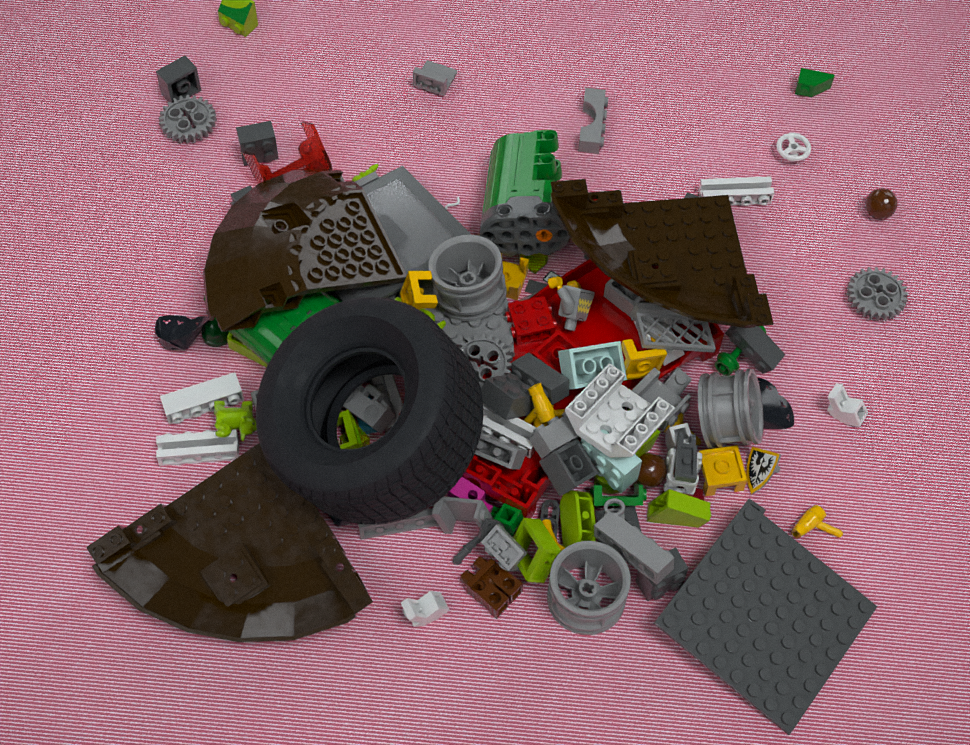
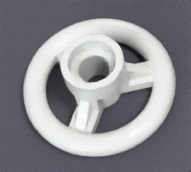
[776,133,811,161]

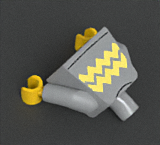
[548,276,595,331]

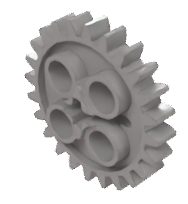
[159,95,217,144]
[846,267,908,321]
[459,333,513,389]

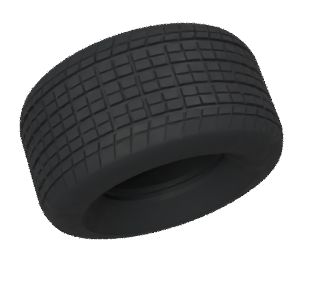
[256,297,483,525]

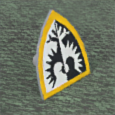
[746,447,781,494]

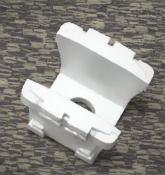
[664,448,702,495]

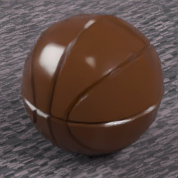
[865,188,898,220]
[635,453,667,488]

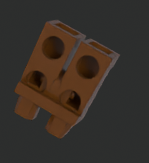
[460,556,523,619]

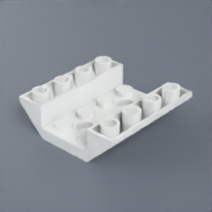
[565,363,675,458]

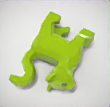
[214,401,257,441]

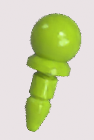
[352,164,379,182]

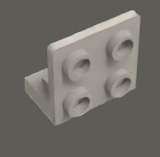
[413,60,457,96]
[481,524,527,571]

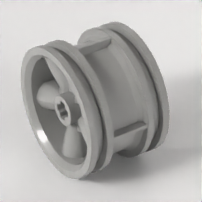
[429,235,507,321]
[698,369,764,448]
[547,541,631,635]

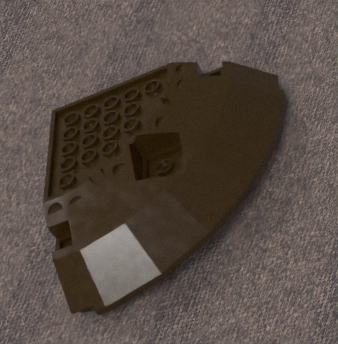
[203,168,407,332]
[550,179,774,328]
[86,443,373,642]

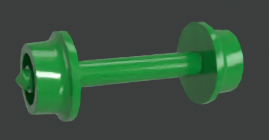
[714,326,766,376]

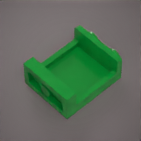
[590,484,647,506]

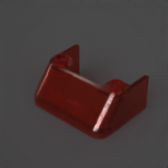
[243,121,332,183]

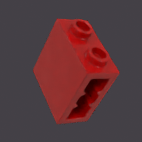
[505,296,557,345]

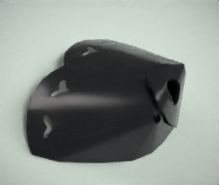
[155,315,209,350]
[757,377,794,429]

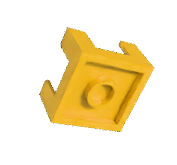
[501,253,529,300]
[400,271,438,310]
[621,335,667,381]
[699,445,747,496]

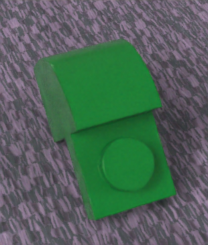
[490,503,524,537]

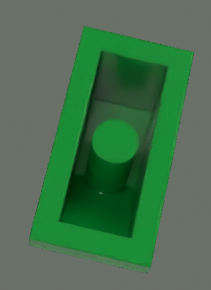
[795,68,835,98]

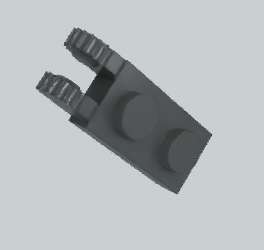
[675,432,697,483]

